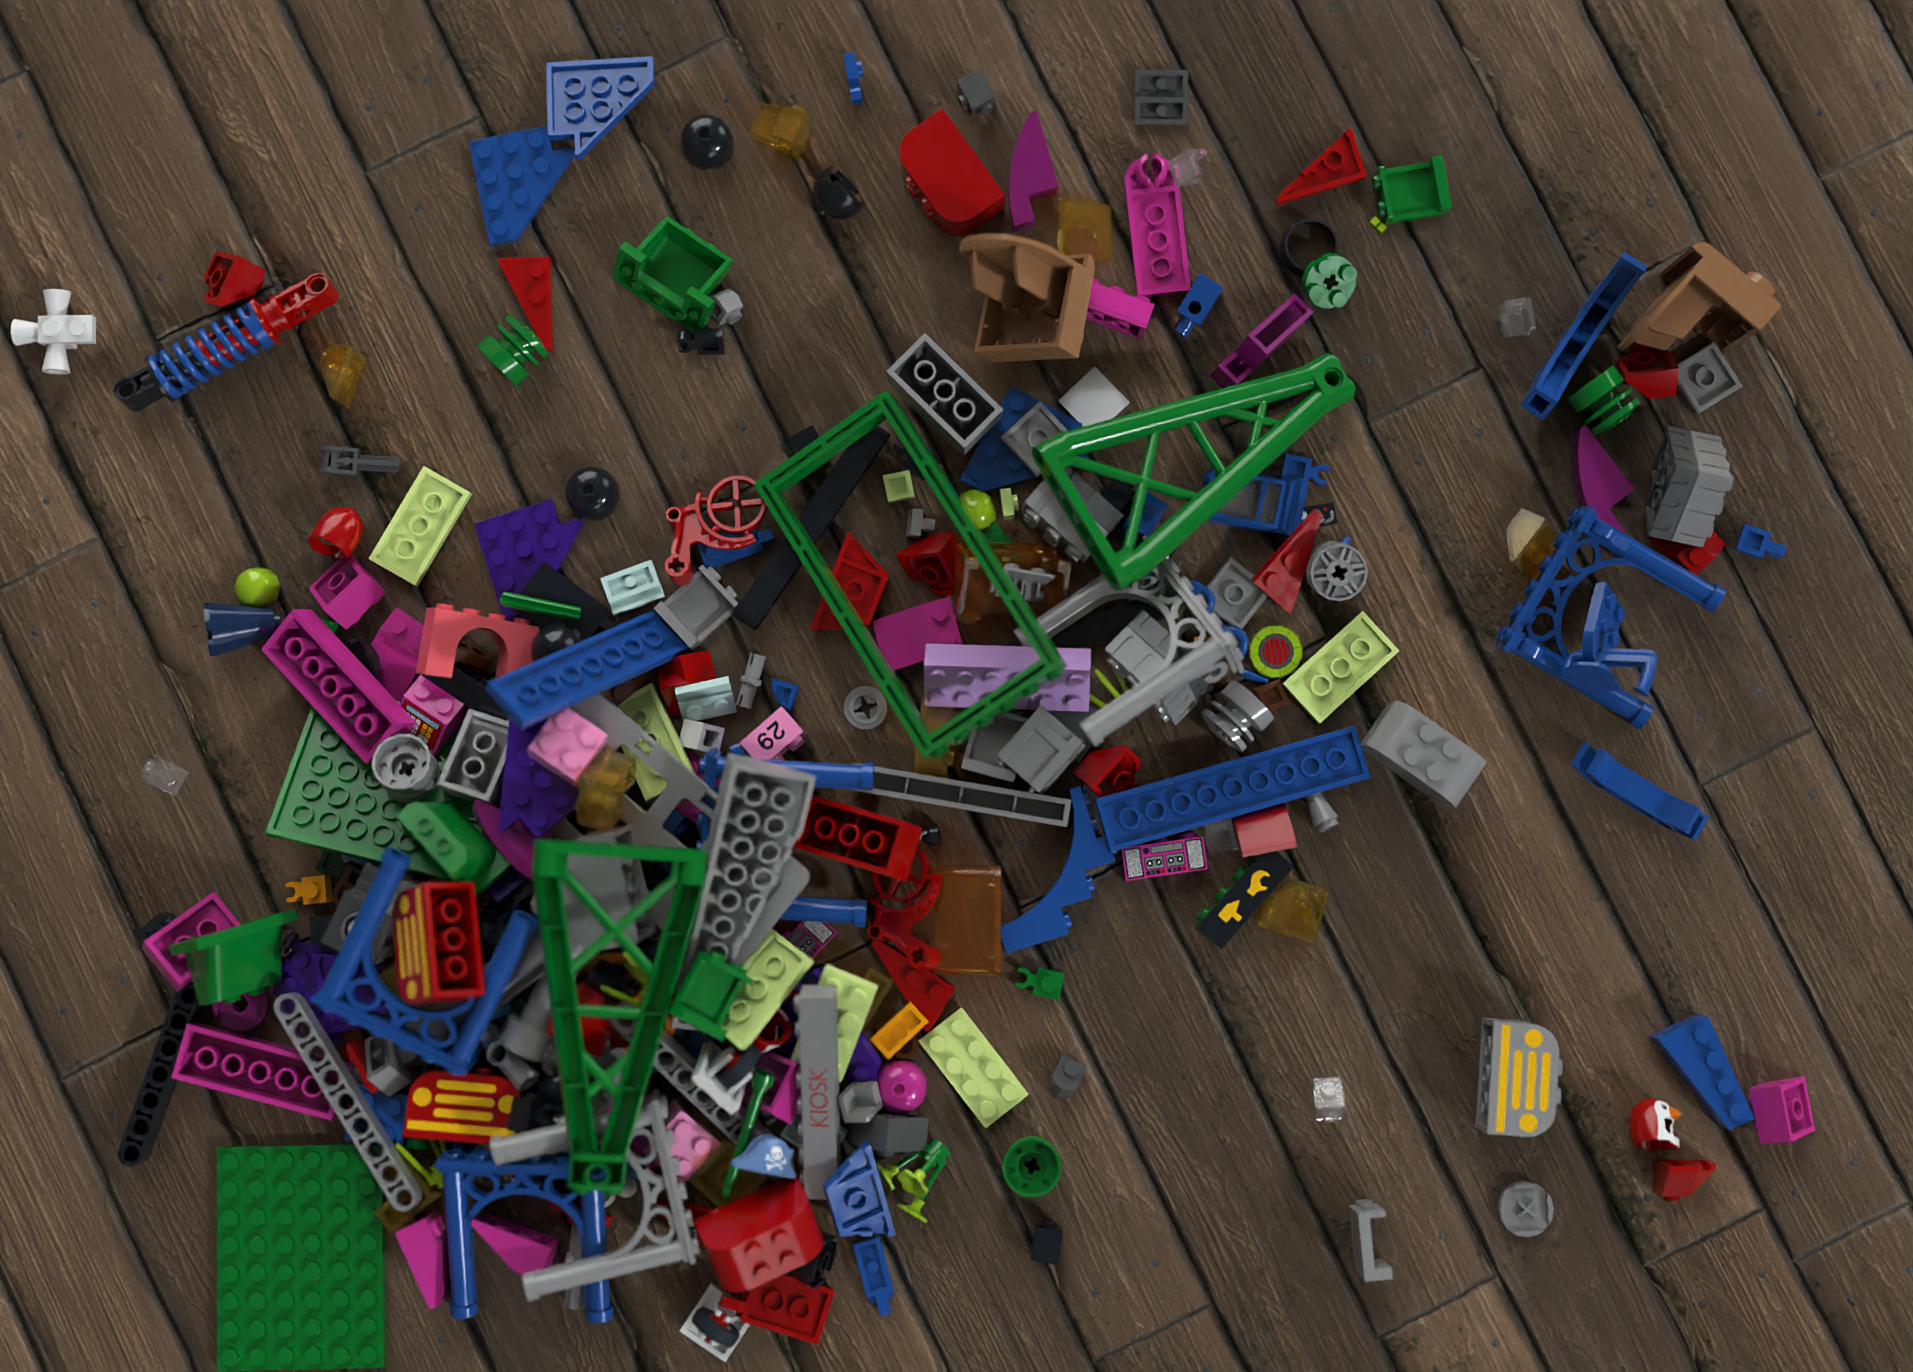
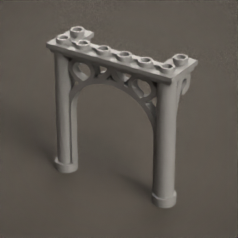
[1013,535,1245,747]
[490,1088,700,1302]

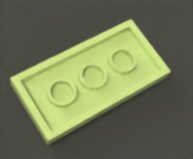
[369,466,472,587]
[1282,611,1399,724]
[617,683,695,804]
[720,929,814,1052]
[790,964,878,1082]
[918,1007,1029,1128]

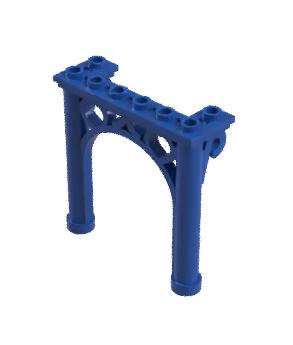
[1495,506,1726,730]
[696,747,874,927]
[311,848,539,1076]
[435,1141,614,1323]

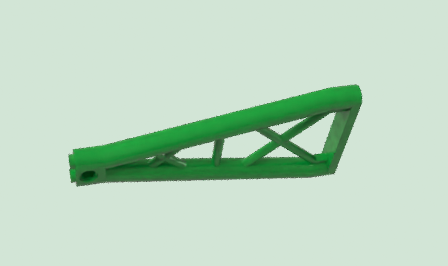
[1031,353,1355,591]
[532,839,707,1195]

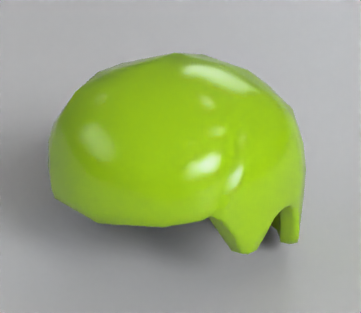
[959,490,997,531]
[234,567,280,608]

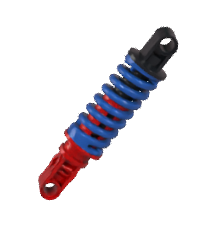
[113,273,339,412]

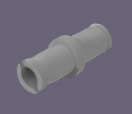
[735,653,766,709]

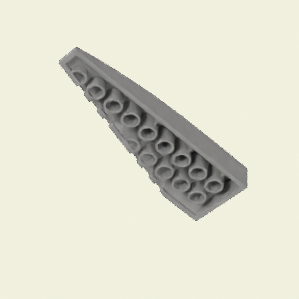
[671,753,816,1031]

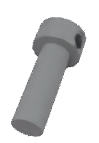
[497,941,586,1062]

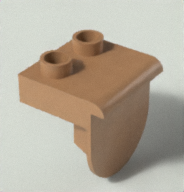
[959,234,1095,362]
[1617,242,1782,354]

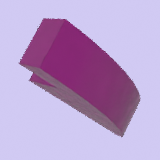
[1008,110,1059,233]
[1210,294,1314,388]
[1571,425,1635,547]
[471,799,553,885]

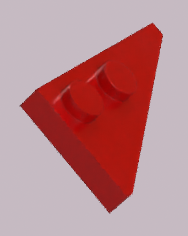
[498,257,553,351]
[1251,508,1323,614]

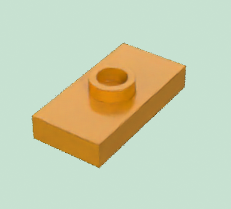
[870,1001,929,1060]

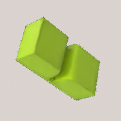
[1369,216,1387,234]

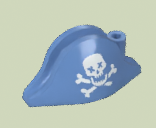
[730,1134,796,1179]

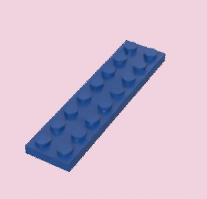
[486,609,689,729]

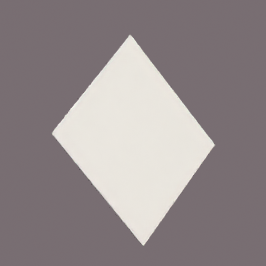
[1059,366,1130,427]

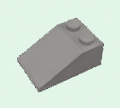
[437,709,509,807]

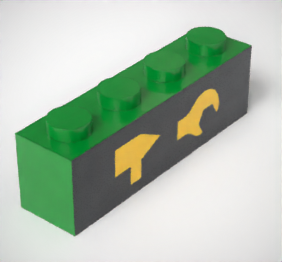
[1194,851,1294,949]

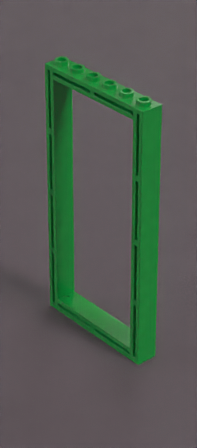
[754,390,1068,760]

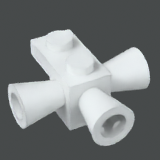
[11,289,96,374]

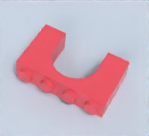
[416,603,539,679]

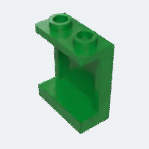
[1372,155,1452,225]
[668,951,754,1041]

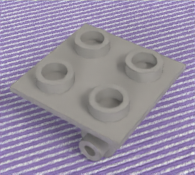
[988,563,1055,603]

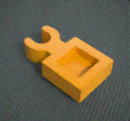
[285,875,333,905]

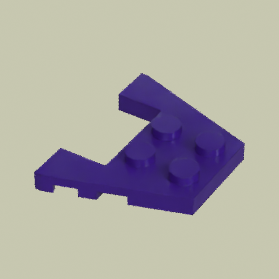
[272,942,345,1049]

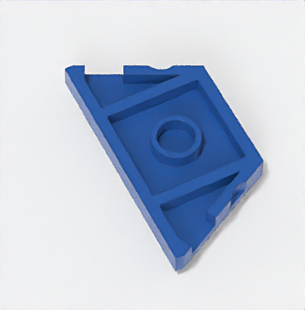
[823,1141,896,1236]

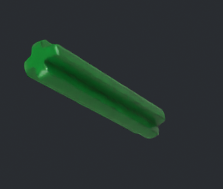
[500,592,582,622]

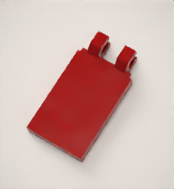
[719,1274,835,1345]

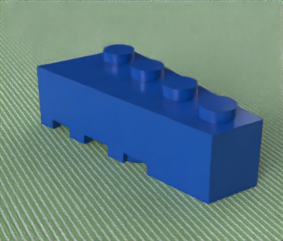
[1649,1014,1754,1130]

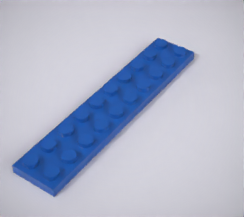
[1094,725,1370,852]

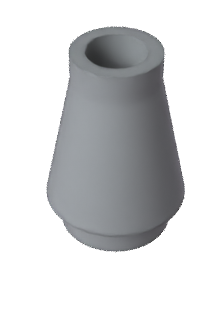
[1305,792,1339,833]

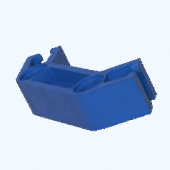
[1570,742,1709,841]

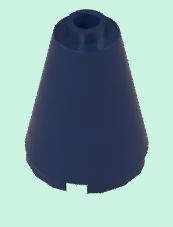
[204,602,281,656]

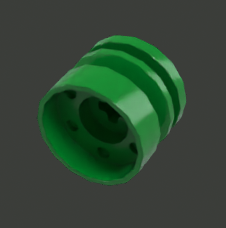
[476,314,549,387]
[1566,365,1641,436]
[1003,1135,1062,1197]

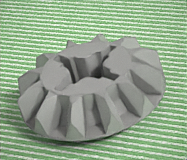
[844,686,887,729]

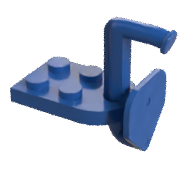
[1560,582,1657,697]

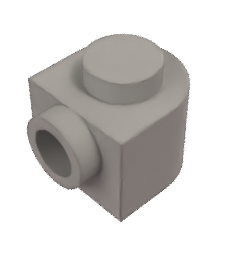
[709,289,743,326]

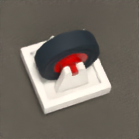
[691,1040,761,1115]
[680,1282,750,1362]

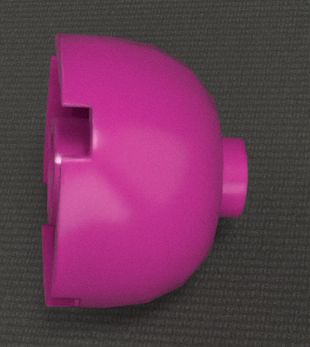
[877,1059,927,1114]

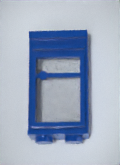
[1202,466,1308,538]

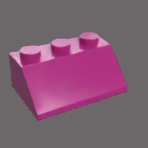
[1086,278,1155,340]

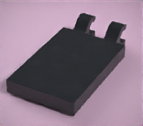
[518,562,618,639]

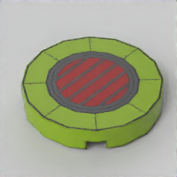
[1248,625,1303,679]

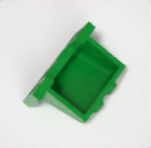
[612,216,733,334]
[395,787,512,898]
[169,909,298,1006]

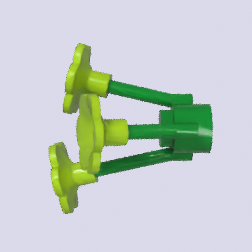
[875,1139,950,1223]

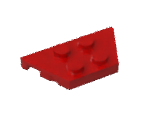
[810,532,889,632]

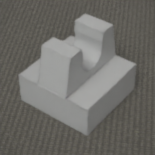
[905,508,935,539]

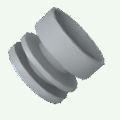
[1304,541,1368,601]
[1200,680,1274,752]
[372,734,441,804]

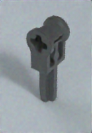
[318,446,400,477]

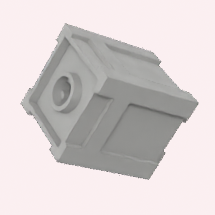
[997,705,1086,795]

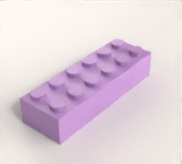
[924,643,1091,712]

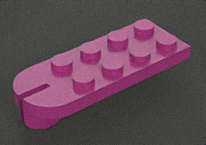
[1124,153,1191,297]

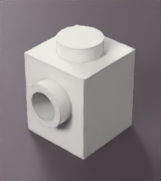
[679,719,725,753]

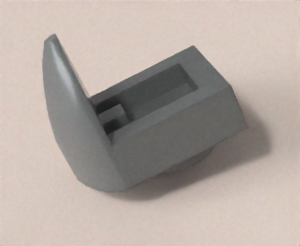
[1048,1054,1087,1099]

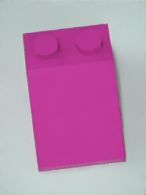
[872,597,963,671]
[371,607,424,702]
[142,892,240,992]
[395,1210,448,1310]
[471,1211,561,1279]

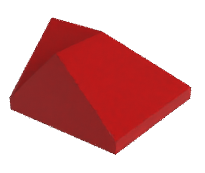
[657,651,717,717]

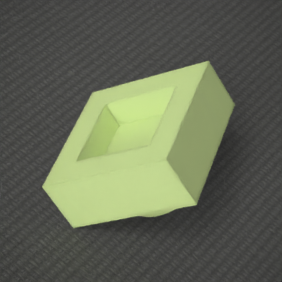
[883,470,915,503]
[999,488,1019,520]

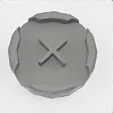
[1497,1181,1554,1237]

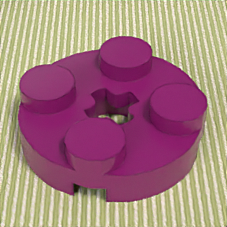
[213,986,271,1031]

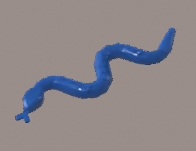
[1190,580,1269,683]

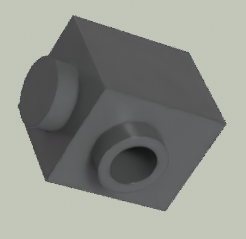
[957,69,996,117]

